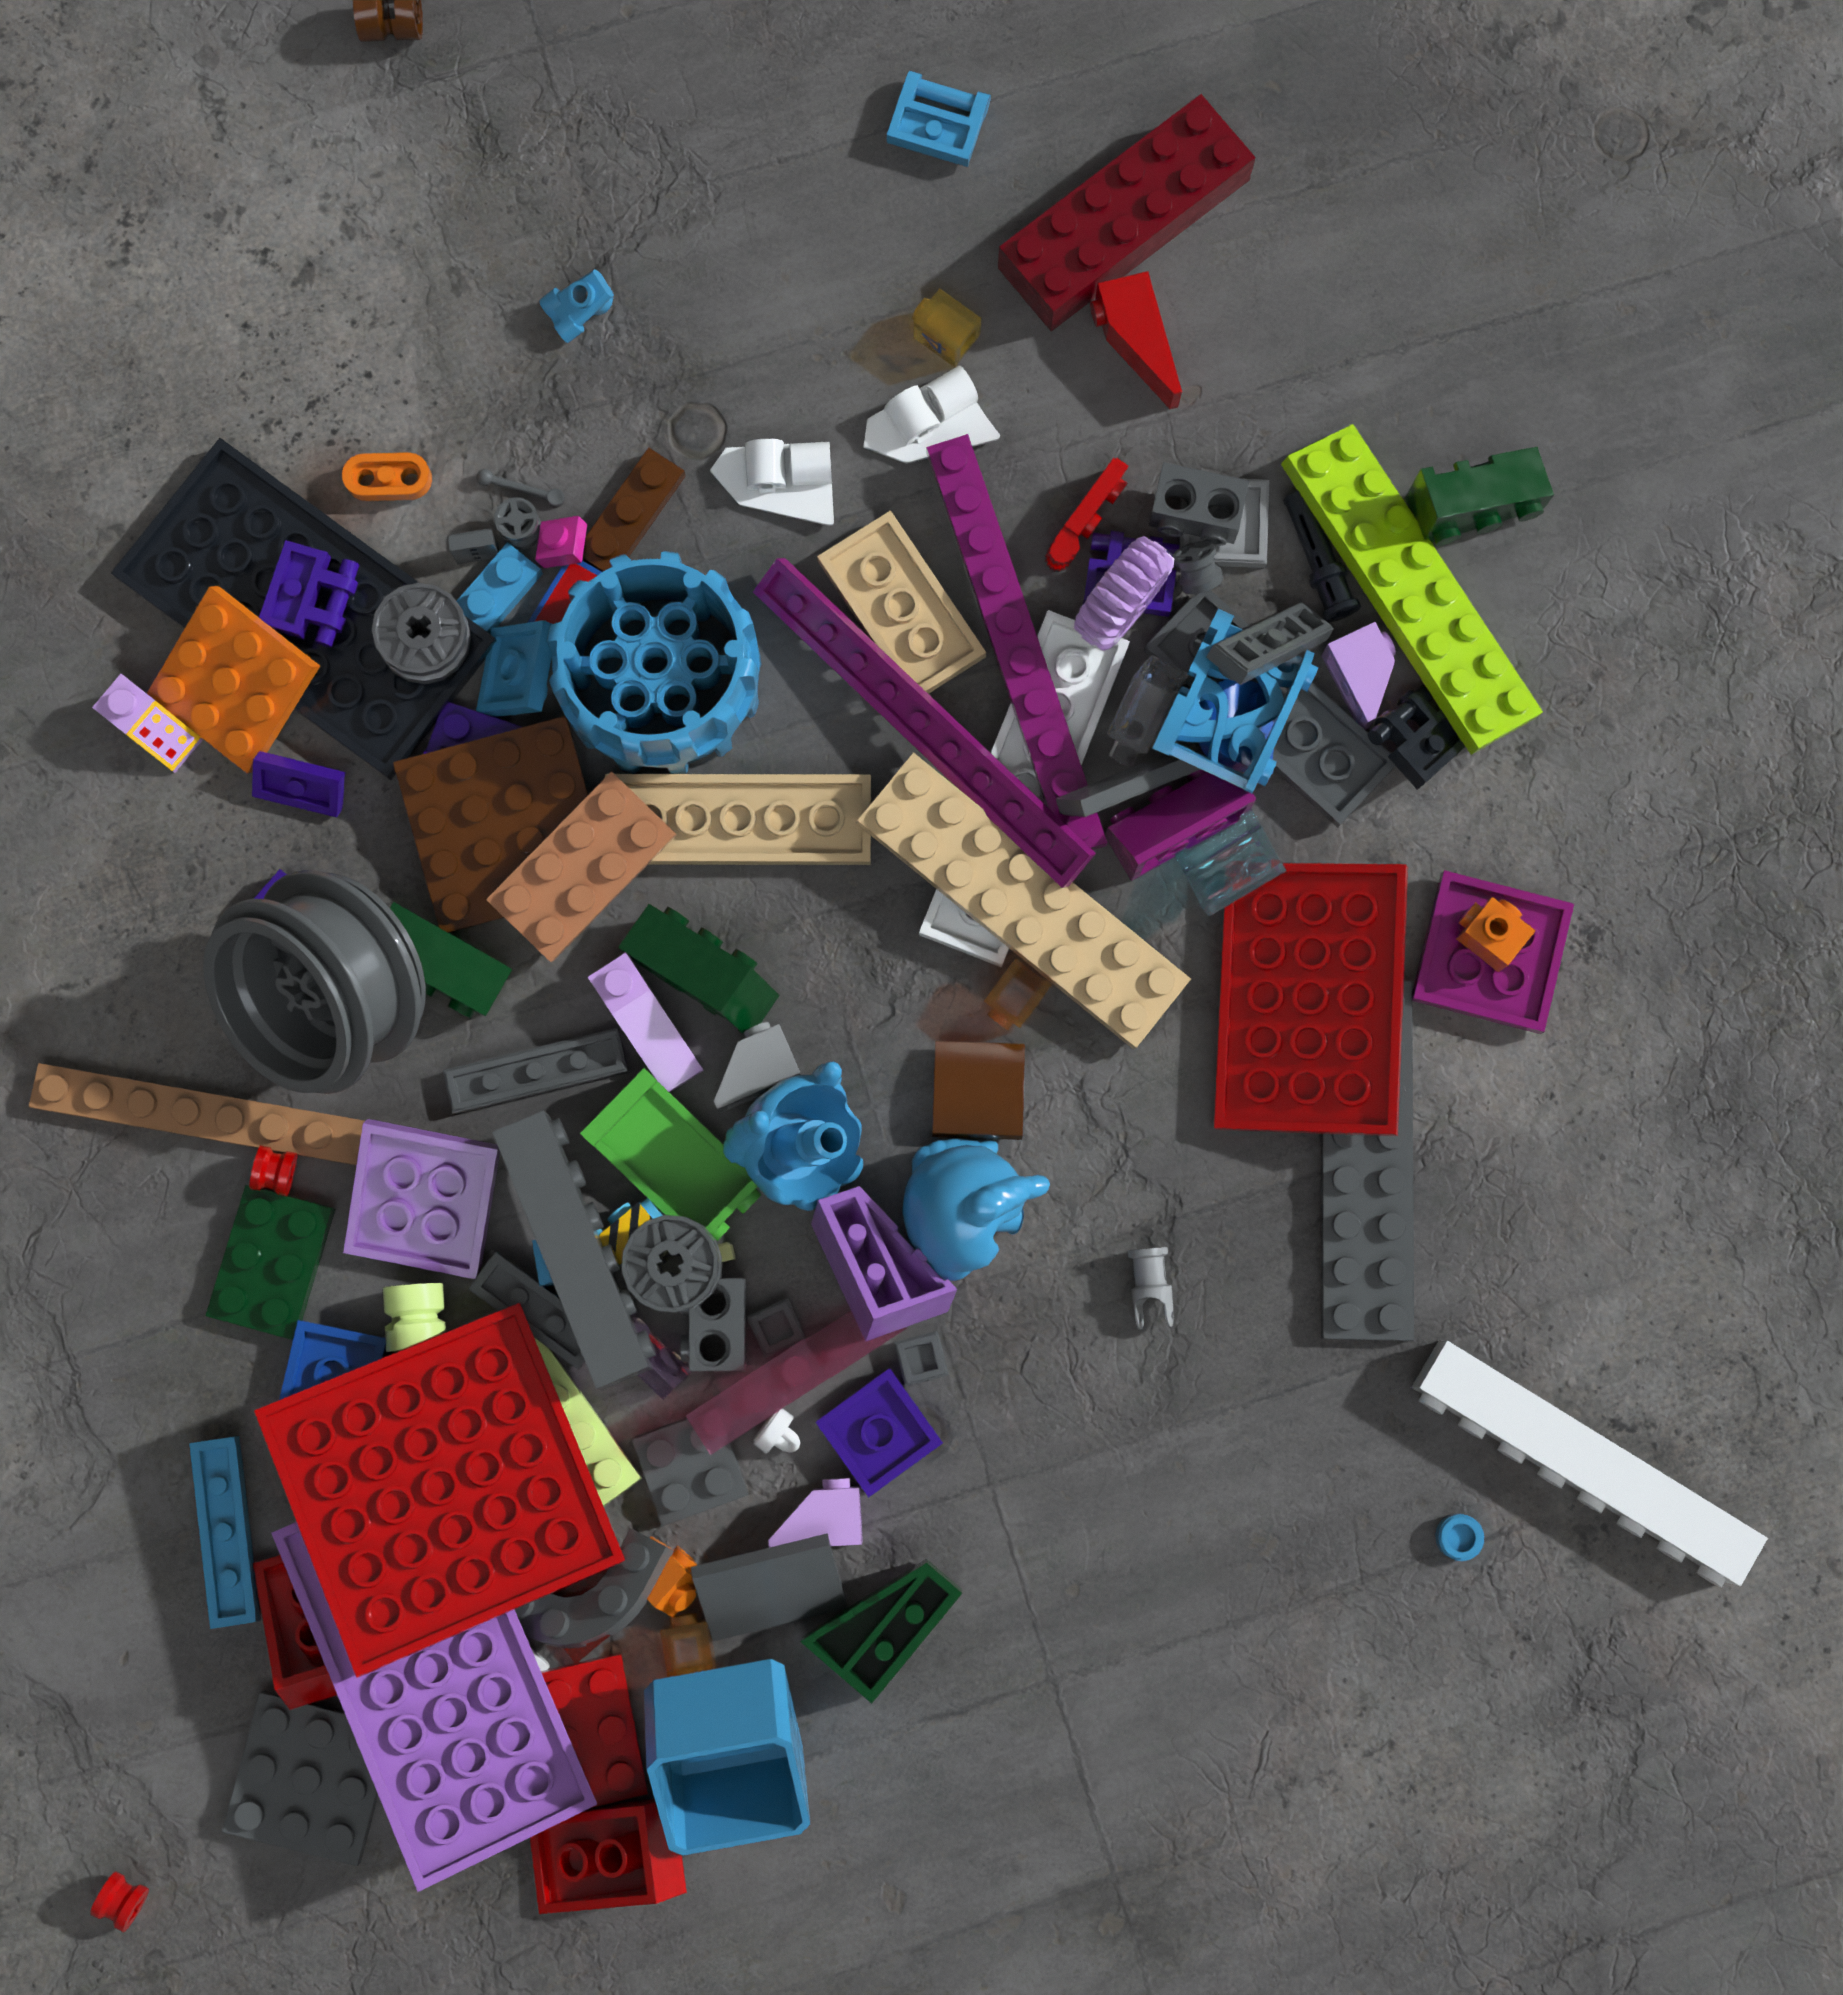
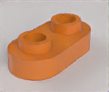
[342,452,432,501]

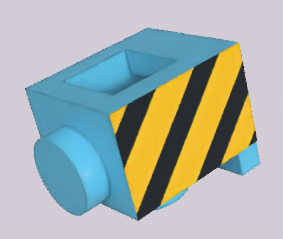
[597,1198,663,1266]

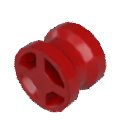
[249,1145,298,1197]
[90,1871,149,1933]

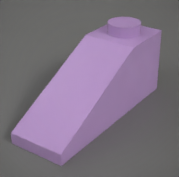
[588,952,704,1093]

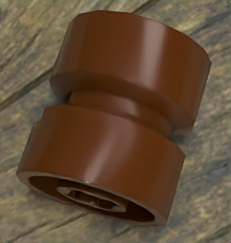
[353,0,423,42]

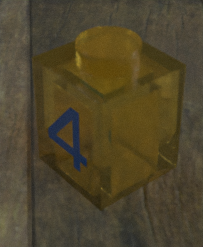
[912,288,981,367]

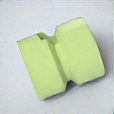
[383,1283,446,1352]

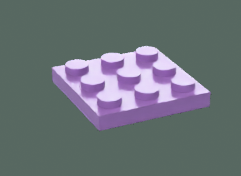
[343,1119,500,1279]

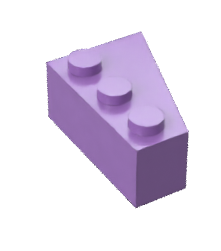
[811,1186,957,1342]

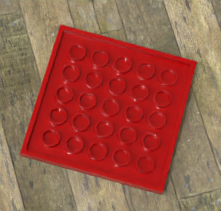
[254,1303,625,1678]

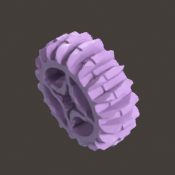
[1074,536,1174,651]

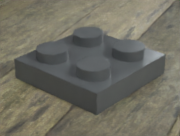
[632,1408,749,1527]

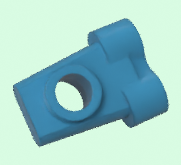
[539,269,614,343]

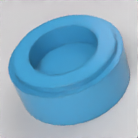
[1435,1514,1484,1561]

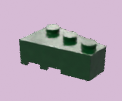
[385,902,512,1019]
[618,904,780,1036]
[800,1559,962,1704]

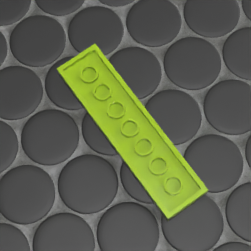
[1281,424,1543,755]

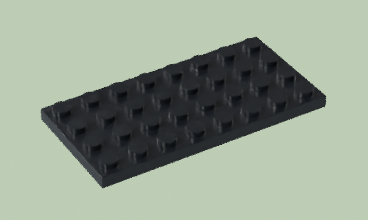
[111,438,497,780]

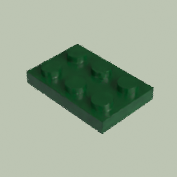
[205,1185,336,1340]

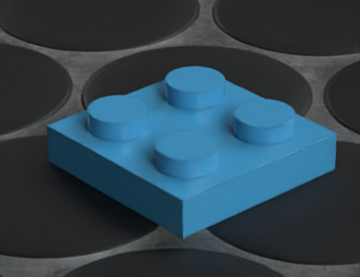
[476,620,552,717]

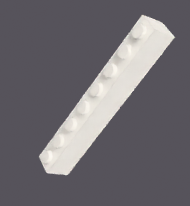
[1411,1341,1768,1588]

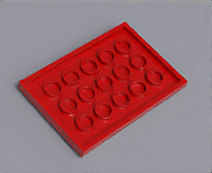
[1214,863,1408,1136]

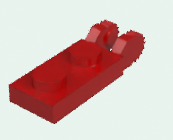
[1044,457,1129,572]

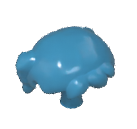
[723,1061,863,1211]
[903,1139,1050,1281]

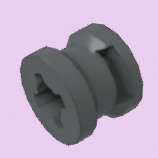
[494,497,541,550]
[1173,541,1223,594]

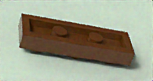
[582,447,686,572]

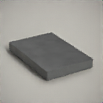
[691,1533,847,1641]

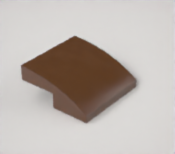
[932,1041,1025,1140]

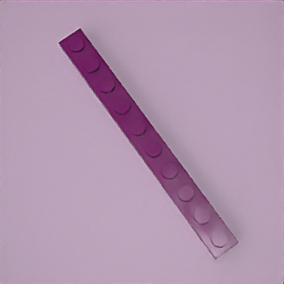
[926,434,1107,850]
[753,558,1096,888]

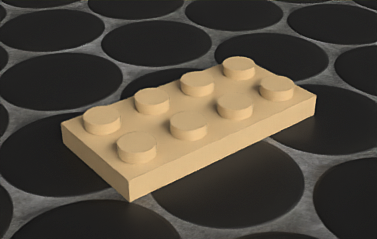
[817,510,987,694]

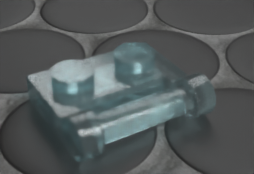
[1175,808,1287,916]

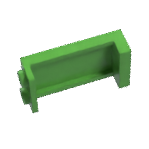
[580,1068,762,1241]

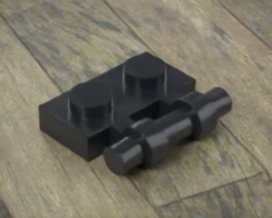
[1368,685,1465,790]

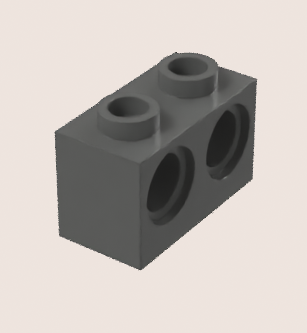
[1149,462,1249,546]
[681,1278,747,1371]

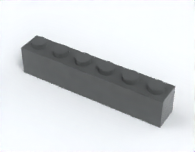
[492,1110,656,1391]

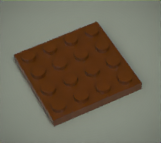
[393,716,589,933]

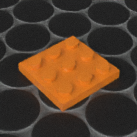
[147,586,320,774]

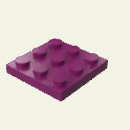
[1412,870,1574,1034]

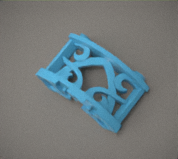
[1152,608,1319,794]

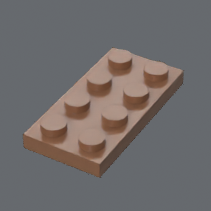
[486,771,677,962]

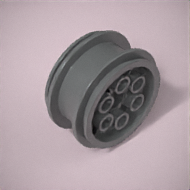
[203,870,426,1094]

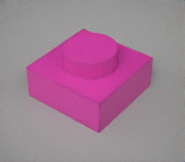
[535,516,587,568]

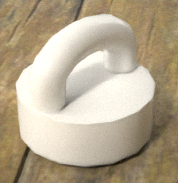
[753,1407,800,1454]

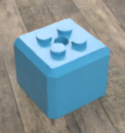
[644,1659,810,1856]

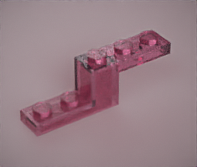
[686,1311,907,1455]

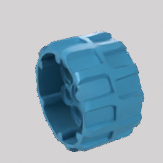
[547,551,762,774]

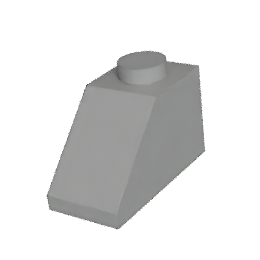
[714,1022,801,1114]

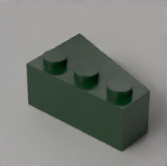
[1405,447,1554,546]

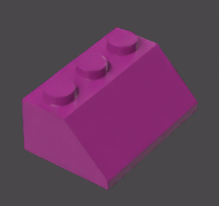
[1105,769,1257,881]

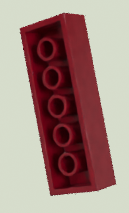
[998,94,1256,332]

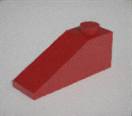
[1090,271,1182,409]

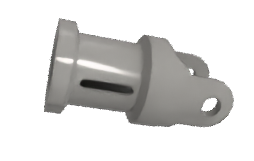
[1127,1247,1174,1330]

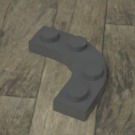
[515,1528,674,1648]

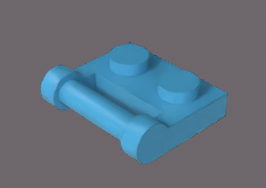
[887,71,991,167]

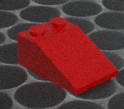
[253,1555,337,1710]
[530,1798,687,1914]

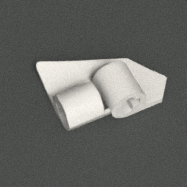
[863,365,1000,464]
[710,439,834,526]

